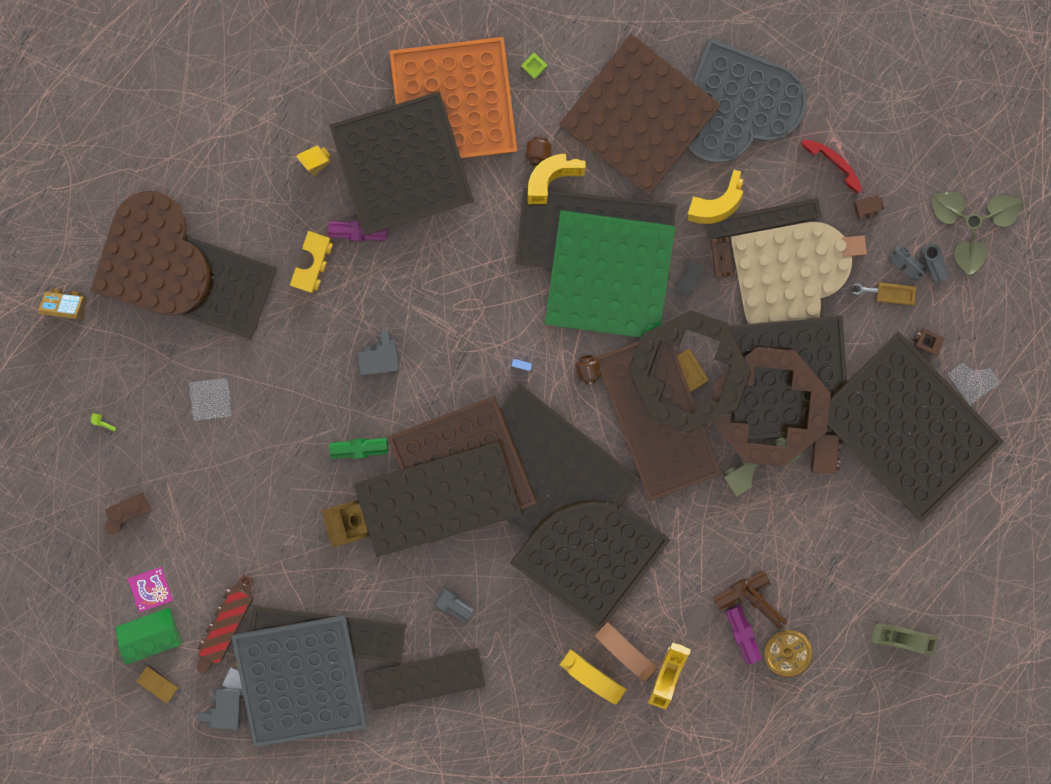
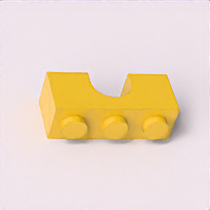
[290,231,333,293]

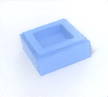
[512,359,532,371]

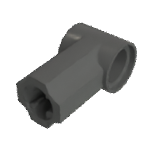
[920,244,950,283]
[434,587,474,623]

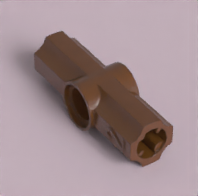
[713,570,771,612]

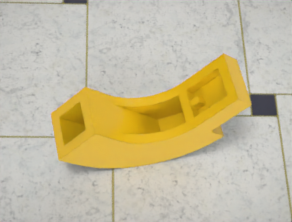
[528,154,586,204]
[688,170,744,224]
[648,643,691,710]
[560,649,627,705]

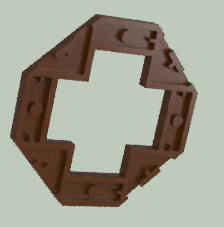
[712,347,831,466]

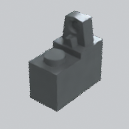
[358,330,400,375]
[197,687,242,730]

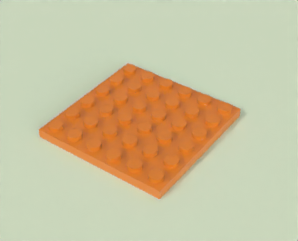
[389,37,517,159]

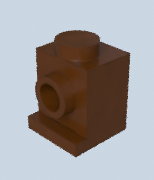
[853,195,884,221]
[913,329,945,356]

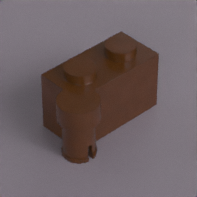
[105,493,151,535]

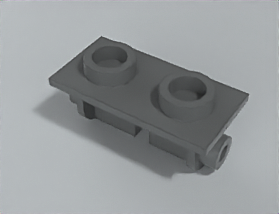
[888,245,927,281]

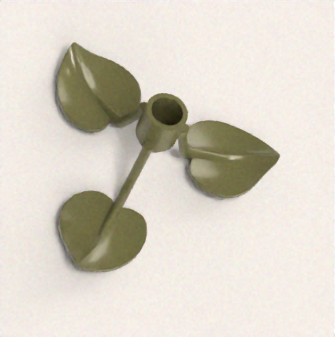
[932,192,1023,275]

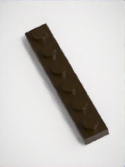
[705,198,822,240]

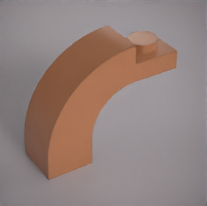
[595,622,658,681]

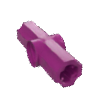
[328,221,387,241]
[726,605,762,665]

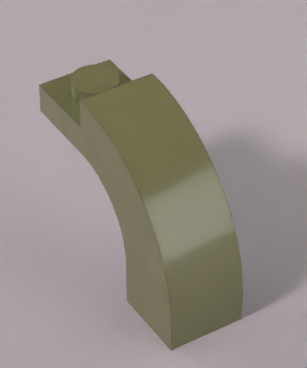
[872,623,938,656]

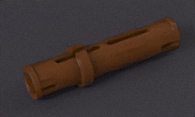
[741,584,787,629]

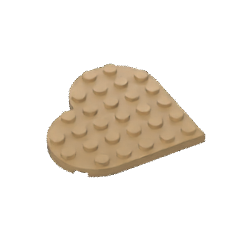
[731,222,852,323]

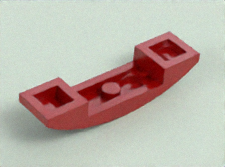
[799,139,862,194]

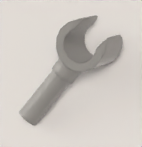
[850,283,878,295]

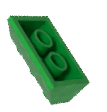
[116,607,183,665]

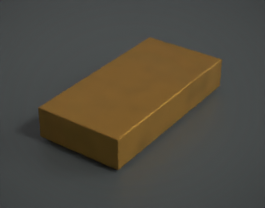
[876,282,917,306]
[136,665,179,704]

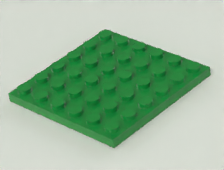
[545,210,675,338]

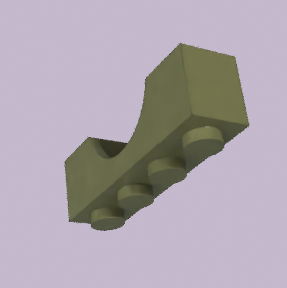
[723,436,802,497]

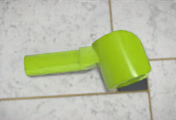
[91,413,116,432]

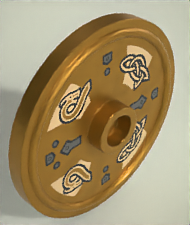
[764,630,813,677]

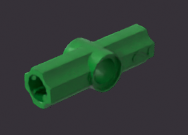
[329,438,388,459]

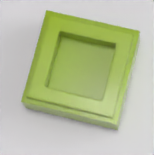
[521,52,548,80]

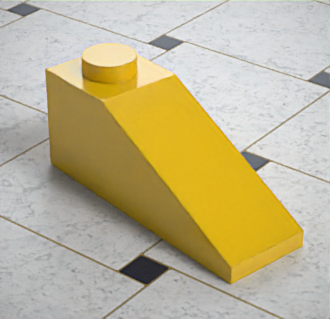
[296,145,331,176]

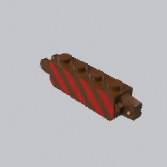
[196,574,254,673]

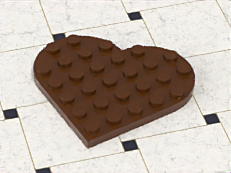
[90,191,210,316]

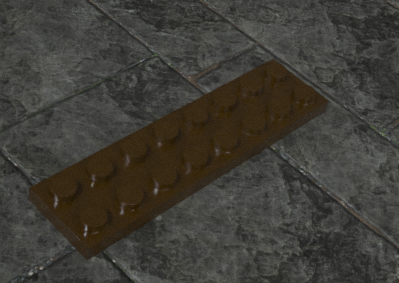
[250,606,406,663]

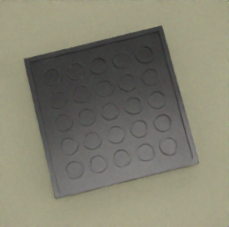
[232,615,367,747]

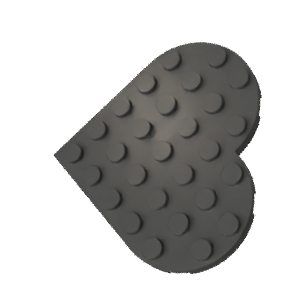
[688,38,806,163]

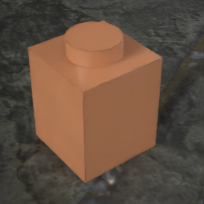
[842,235,867,257]

